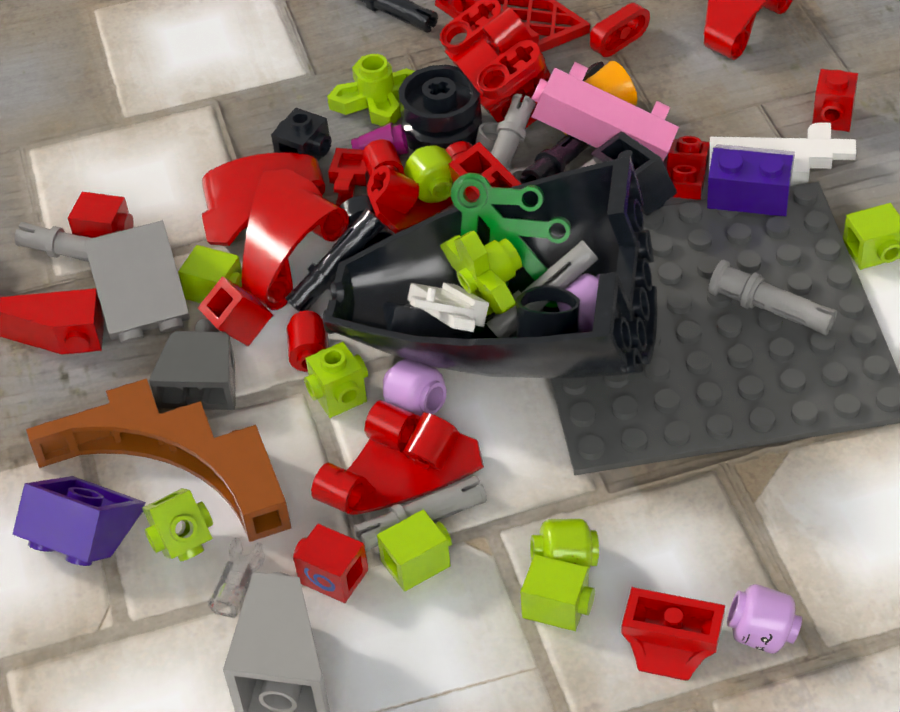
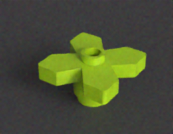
[327,54,415,126]
[440,230,522,316]

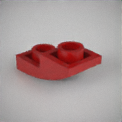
[667,136,710,200]

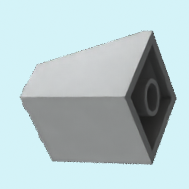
[83,220,190,344]
[223,572,330,712]

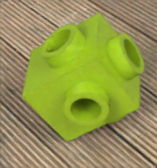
[304,342,368,418]
[142,488,213,562]

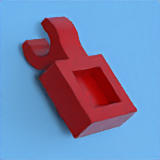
[328,148,370,207]

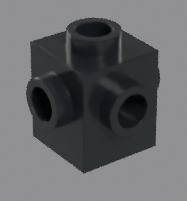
[271,108,332,161]

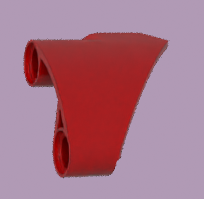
[362,139,473,234]

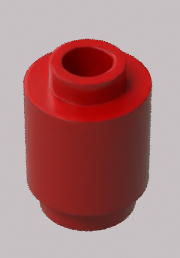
[286,311,329,372]

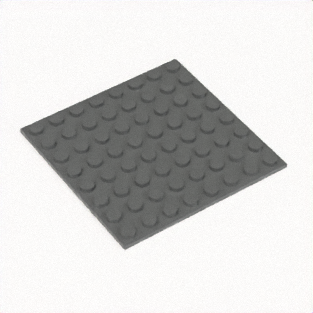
[550,182,900,476]

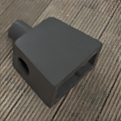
[149,319,236,410]

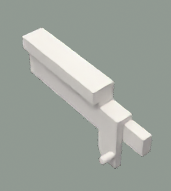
[709,123,856,186]
[407,282,489,332]

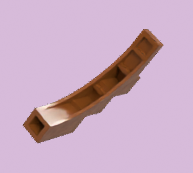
[26,378,292,542]

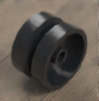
[399,65,482,151]

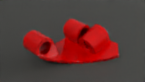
[703,0,793,60]
[202,153,325,246]
[241,169,349,310]
[311,400,484,515]

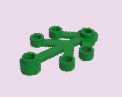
[451,173,571,308]

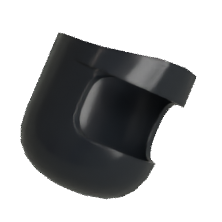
[516,285,580,338]

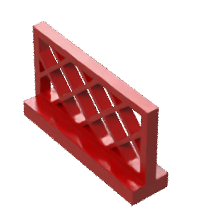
[435,0,591,52]

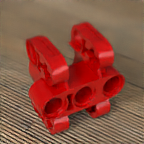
[440,0,551,129]

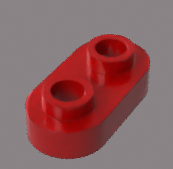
[590,3,650,57]

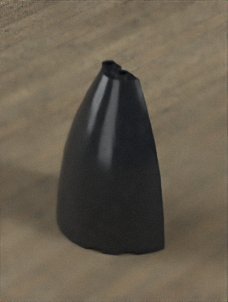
[323,157,657,378]

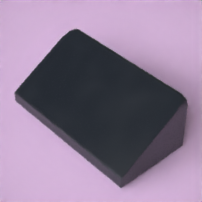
[383,301,473,339]

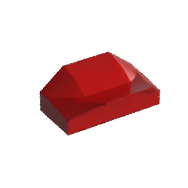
[621,587,725,681]

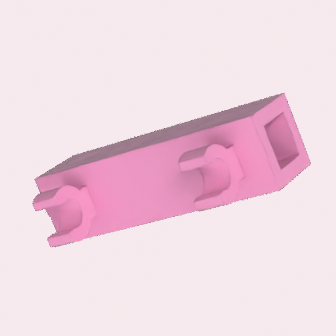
[531,62,679,161]

